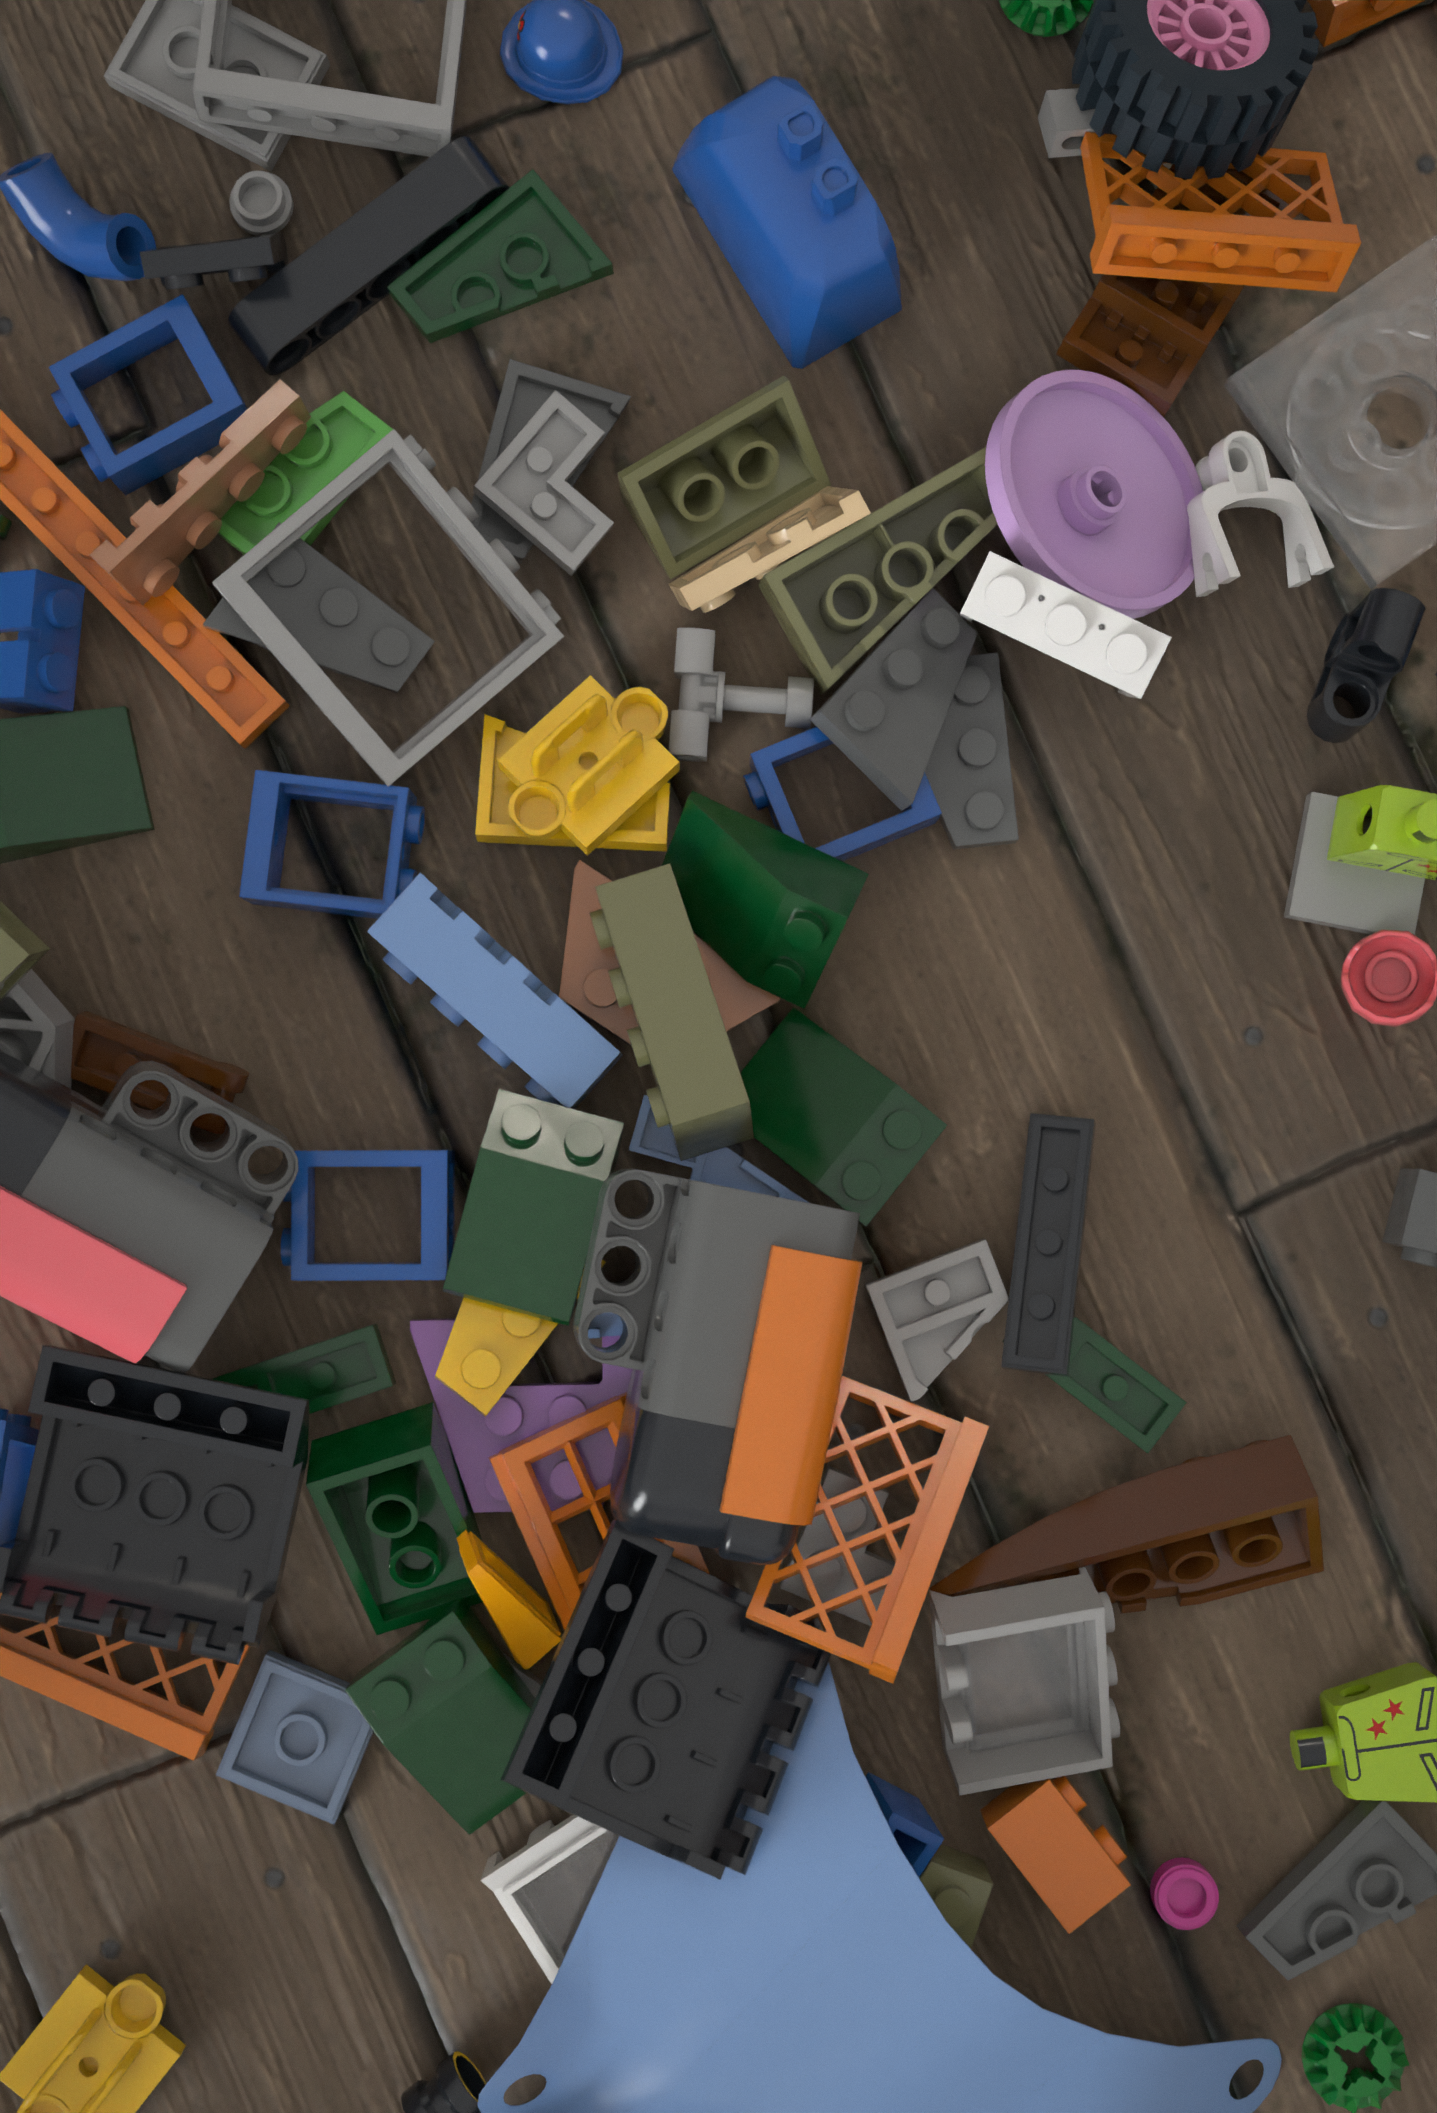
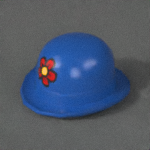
[500,0,624,104]

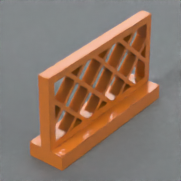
[1080,132,1361,293]
[746,1376,989,1684]
[0,1593,251,1761]

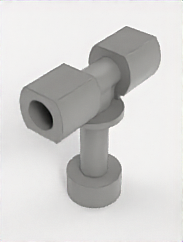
[669,628,814,762]

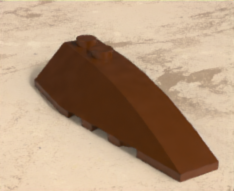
[929,1435,1324,1614]

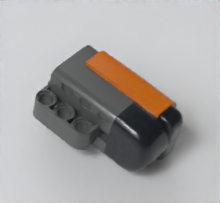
[573,1169,862,1565]

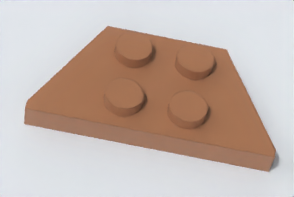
[559,860,781,1045]

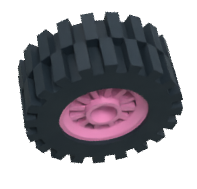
[1072,0,1319,179]

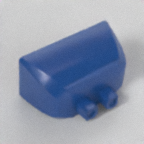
[672,76,902,369]

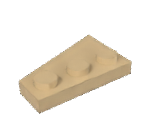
[669,486,871,613]

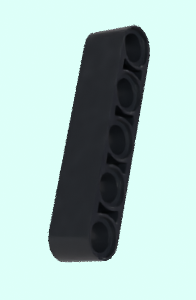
[228,136,510,376]

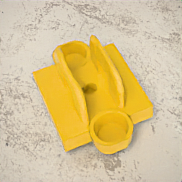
[497,675,680,856]
[0,1964,186,2113]

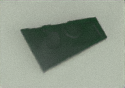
[387,169,614,343]

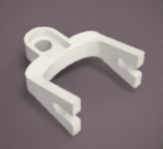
[1187,431,1334,597]

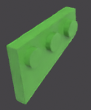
[218,391,393,555]

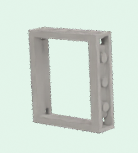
[193,0,467,157]
[212,429,564,786]

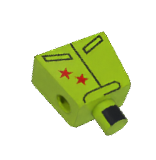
[1327,785,1437,880]
[1289,1662,1437,1803]

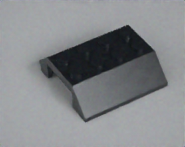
[0,1344,309,1665]
[500,1520,832,1880]

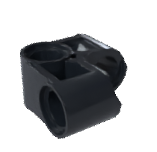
[1307,588,1426,743]

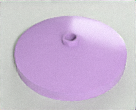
[985,370,1203,619]

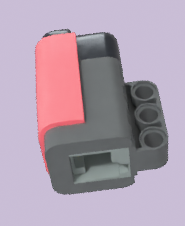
[0,1051,298,1373]

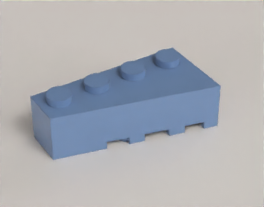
[367,873,623,1109]

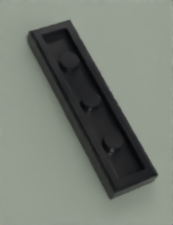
[1001,1113,1096,1377]

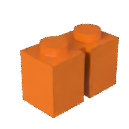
[980,1776,1131,1934]

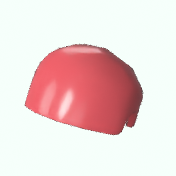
[1341,929,1437,1027]

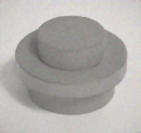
[229,171,294,236]

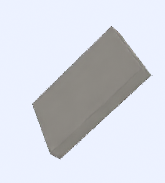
[104,0,330,171]

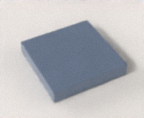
[216,1650,374,1825]

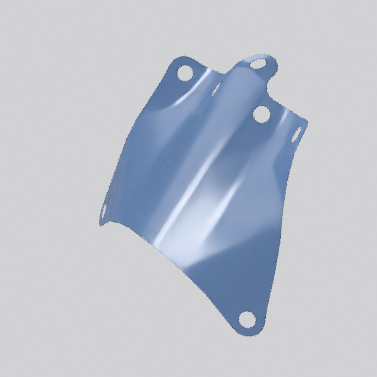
[477,1662,1282,2113]

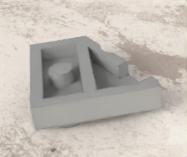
[865,1239,1009,1402]

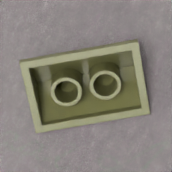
[618,375,831,580]

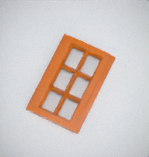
[488,1392,710,1631]

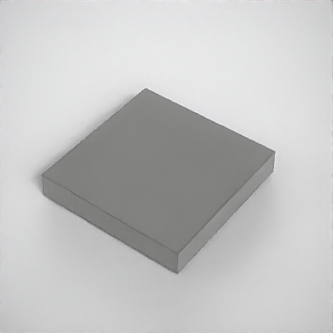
[1284,792,1425,935]

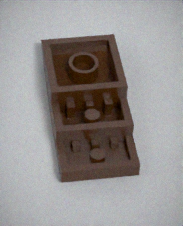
[1056,164,1289,417]

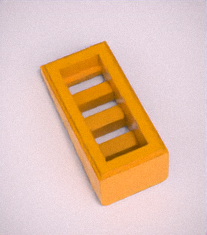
[456,1530,561,1670]

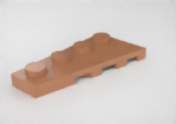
[90,379,311,605]

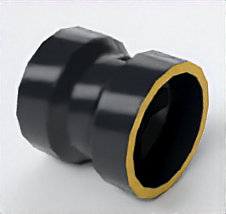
[401,2051,487,2113]

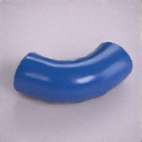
[0,153,156,281]

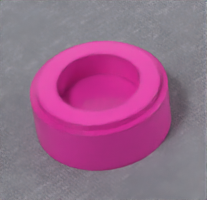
[1150,1857,1219,1930]

